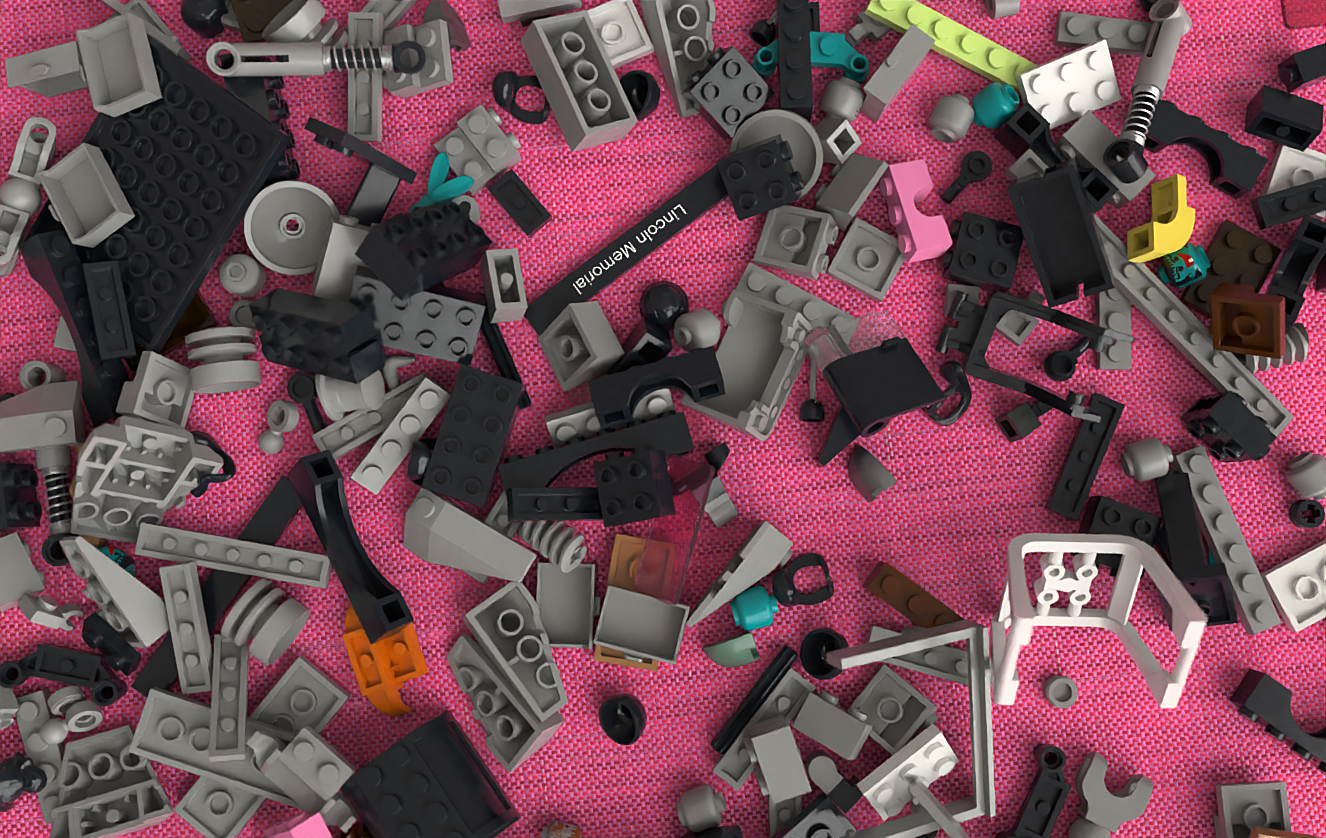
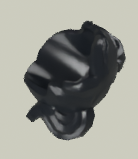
[0,751,48,812]

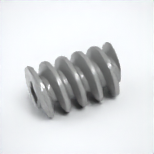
[1231,323,1309,374]
[518,521,587,573]

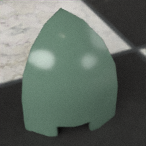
[702,631,760,668]

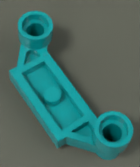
[752,31,869,84]

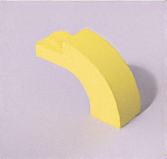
[1127,174,1195,263]

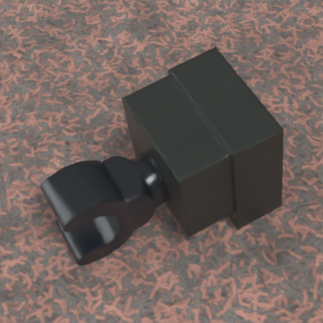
[995,400,1053,443]

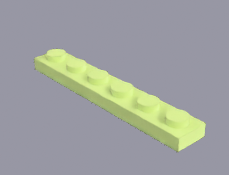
[864,0,1038,96]

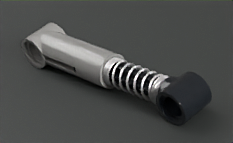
[1103,0,1192,184]
[206,40,426,77]
[19,361,80,566]

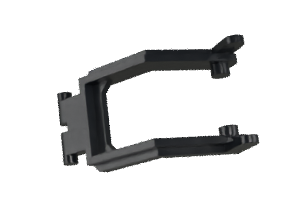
[935,290,1136,423]

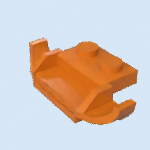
[342,604,429,717]

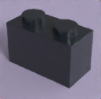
[1244,85,1323,152]

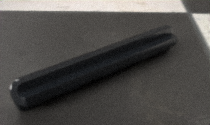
[479,294,532,410]
[711,645,798,755]

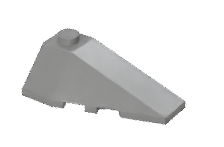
[640,0,716,118]
[0,381,86,454]
[403,488,537,583]
[686,520,794,627]
[59,536,170,648]
[462,581,568,723]
[446,634,565,773]

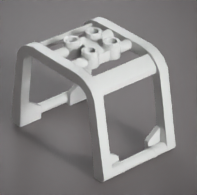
[989,533,1207,708]

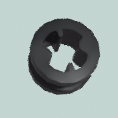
[1289,500,1325,528]

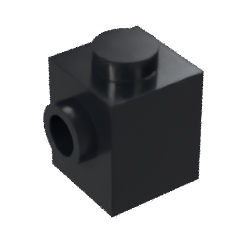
[1277,43,1326,93]

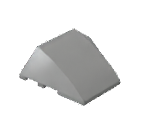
[50,725,175,838]

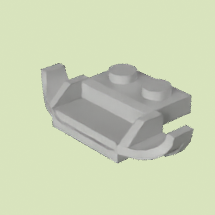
[246,725,357,833]

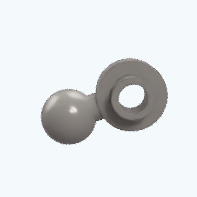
[258,400,299,454]
[39,700,103,745]

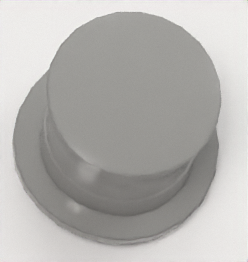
[315,370,385,421]

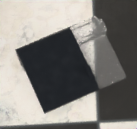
[804,309,946,438]

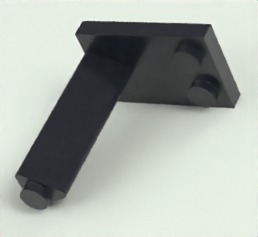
[304,117,417,227]
[1155,470,1238,631]

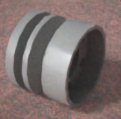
[262,0,349,79]
[185,326,262,394]
[221,578,311,666]

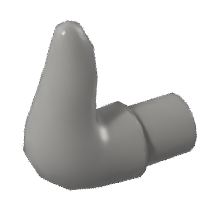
[382,356,415,392]

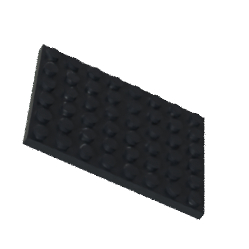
[23,34,292,354]

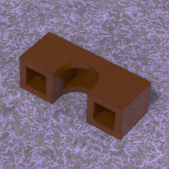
[862,561,965,647]

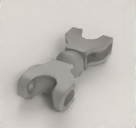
[0,117,56,277]
[1068,751,1153,838]

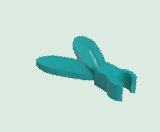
[409,152,474,213]

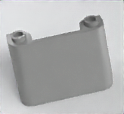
[681,289,814,441]

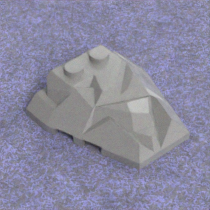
[70,416,224,543]

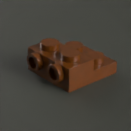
[1207,282,1285,359]

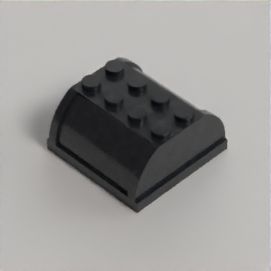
[340,710,521,838]

